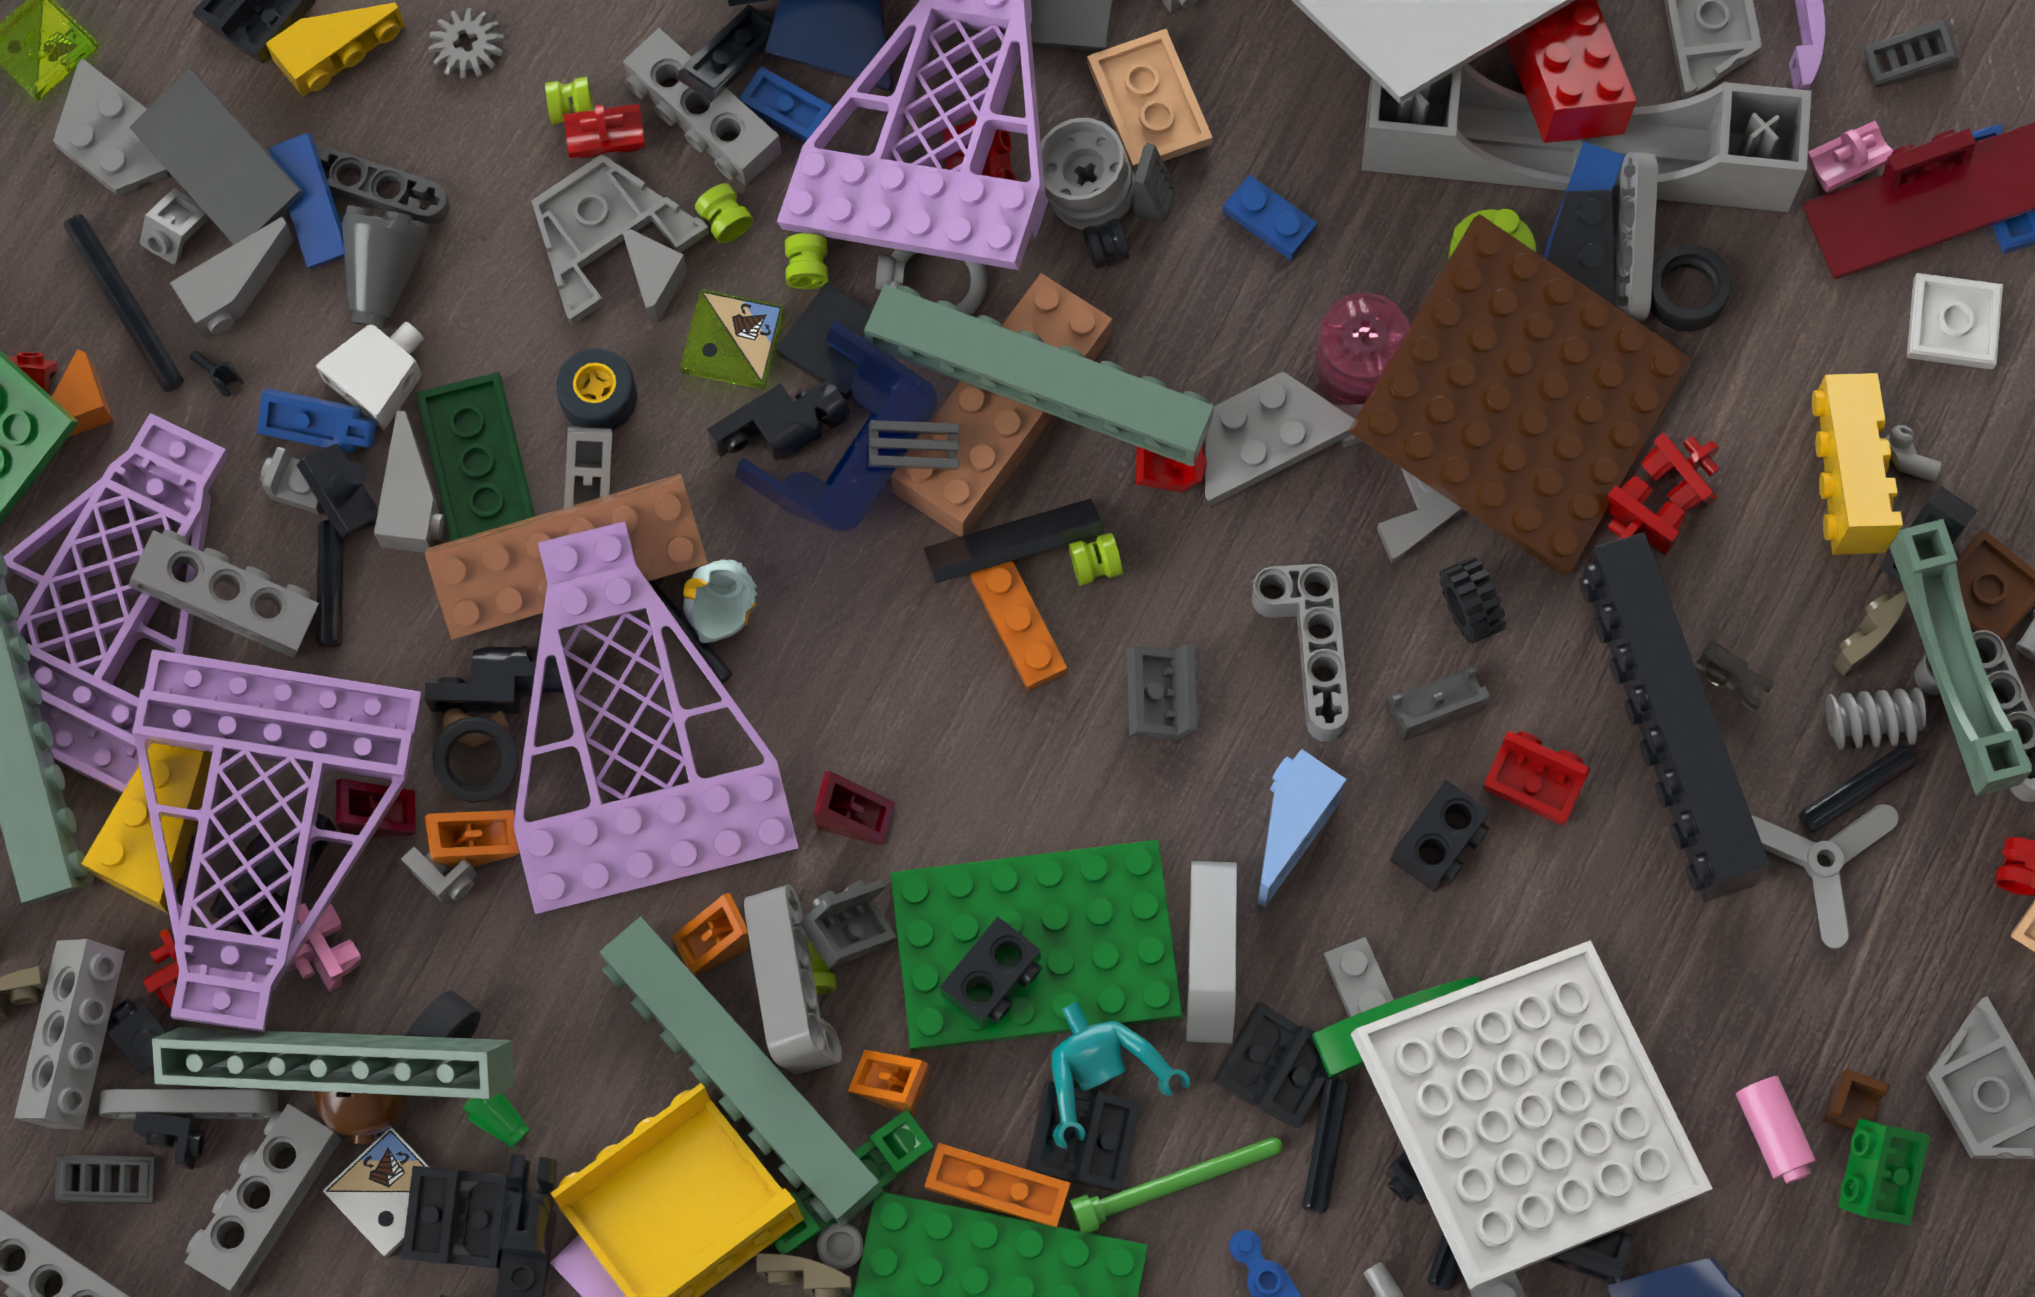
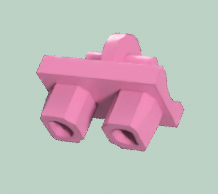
[1807,121,1893,193]
[287,903,361,992]

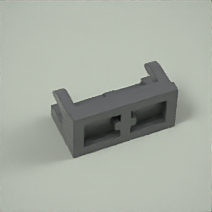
[1386,665,1490,741]

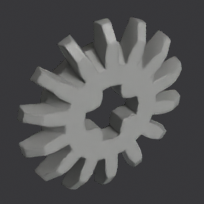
[428,8,504,79]

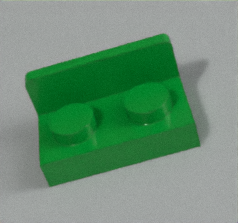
[1838,1118,1930,1226]

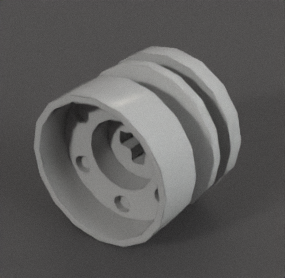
[1041,118,1135,230]

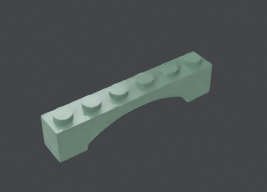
[1890,519,2032,797]

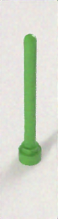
[1069,1137,1283,1235]

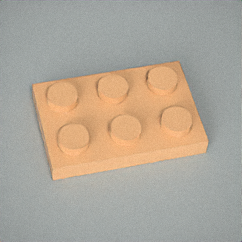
[1087,29,1213,172]

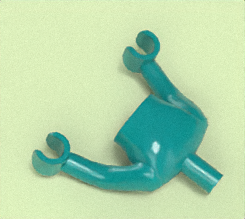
[1051,1001,1190,1149]

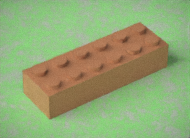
[890,273,1113,537]
[425,474,708,640]

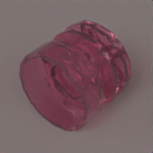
[1315,292,1409,404]

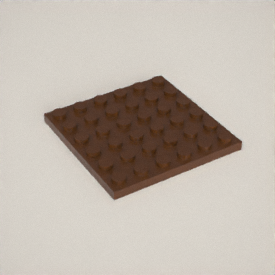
[1348,214,1691,576]

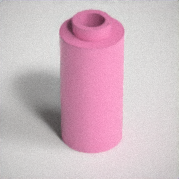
[1735,1076,1816,1184]

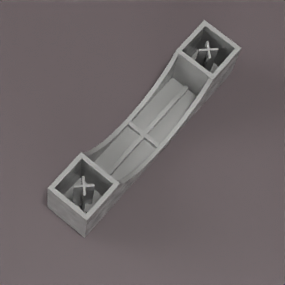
[1361,63,1812,212]

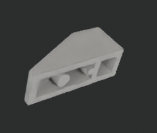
[170,217,294,339]
[374,410,445,553]
[564,425,612,508]

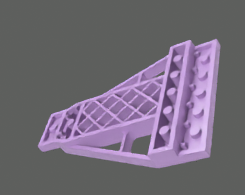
[777,0,1048,270]
[4,413,229,794]
[513,521,799,914]
[132,649,422,1032]

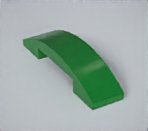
[1312,976,1480,1078]
[773,1109,934,1255]

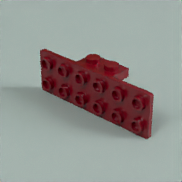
[1803,122,2035,279]

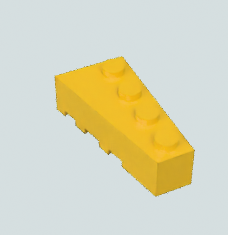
[1812,373,1903,555]
[81,743,212,914]

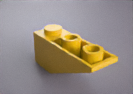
[266,3,405,97]

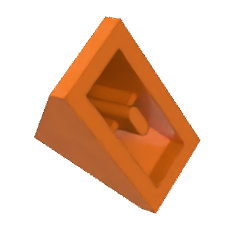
[52,349,114,437]
[425,810,520,868]
[672,893,751,975]
[848,1049,930,1118]

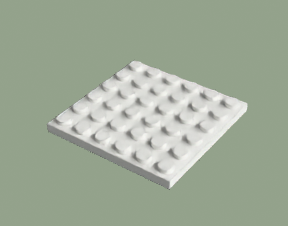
[1351,940,1713,1290]

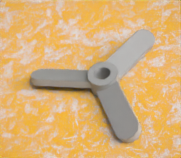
[1752,804,1898,950]

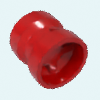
[1994,837,2035,896]

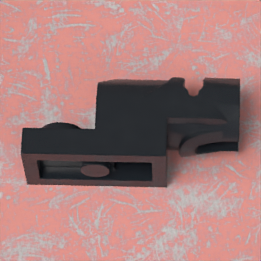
[707,380,851,460]
[424,646,564,714]
[209,813,337,933]
[496,1155,558,1297]

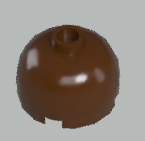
[314,1091,407,1144]

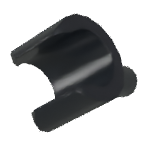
[190,350,244,397]

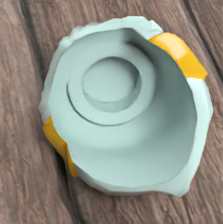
[683,559,757,643]

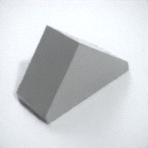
[622,229,688,324]

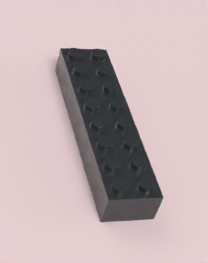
[1579,532,1770,902]

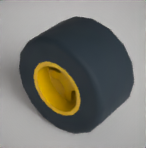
[556,347,638,430]

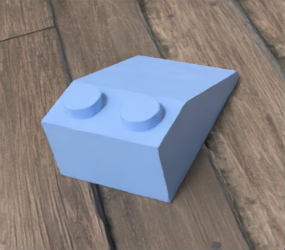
[1257,749,1347,909]

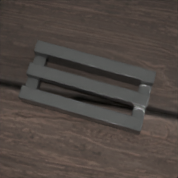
[868,420,959,470]

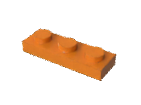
[970,561,1068,691]
[924,1143,1070,1228]

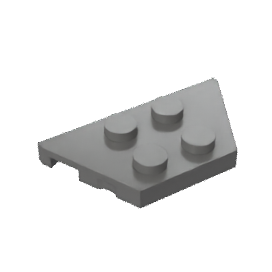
[1664,0,1762,99]
[53,58,169,197]
[1205,371,1355,507]
[1925,996,2035,1159]

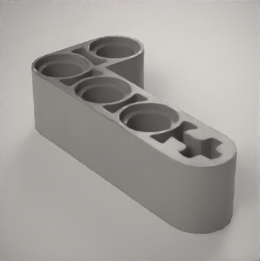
[1251,564,1349,742]
[1914,630,2035,802]
[1186,861,1237,1044]
[744,884,842,1075]

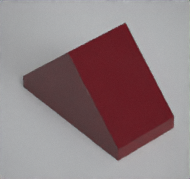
[813,771,896,845]
[336,778,416,838]

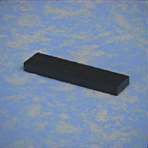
[924,498,1104,583]

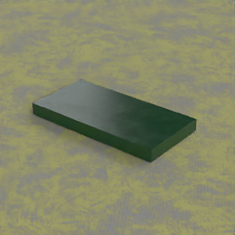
[415,371,536,541]

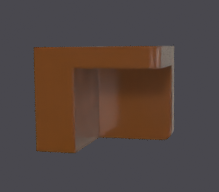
[1822,1069,1890,1133]

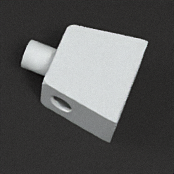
[316,321,424,431]

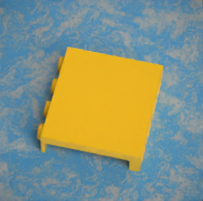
[551,1083,804,1297]

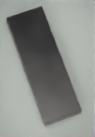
[677,4,773,102]

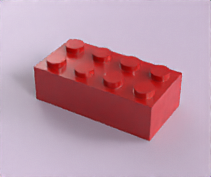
[1505,0,1637,143]

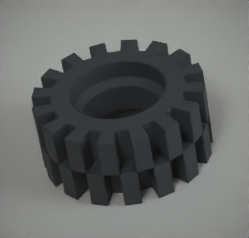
[1439,557,1506,644]

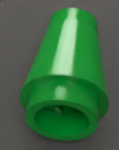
[462,1092,530,1149]

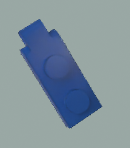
[257,388,377,452]

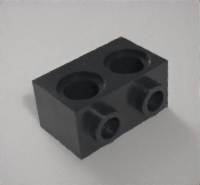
[1390,780,1490,892]
[940,916,1042,1029]

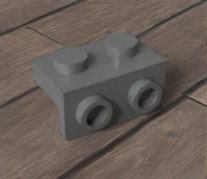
[1127,644,1201,741]
[800,879,897,968]

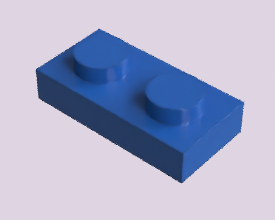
[739,66,833,143]
[1223,174,1317,261]

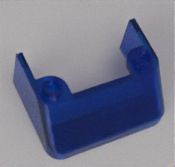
[735,320,937,532]

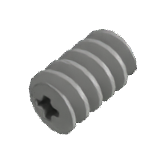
[1825,687,1926,750]

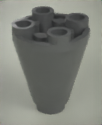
[342,205,430,329]

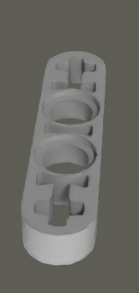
[1614,151,1658,322]
[99,1089,278,1120]

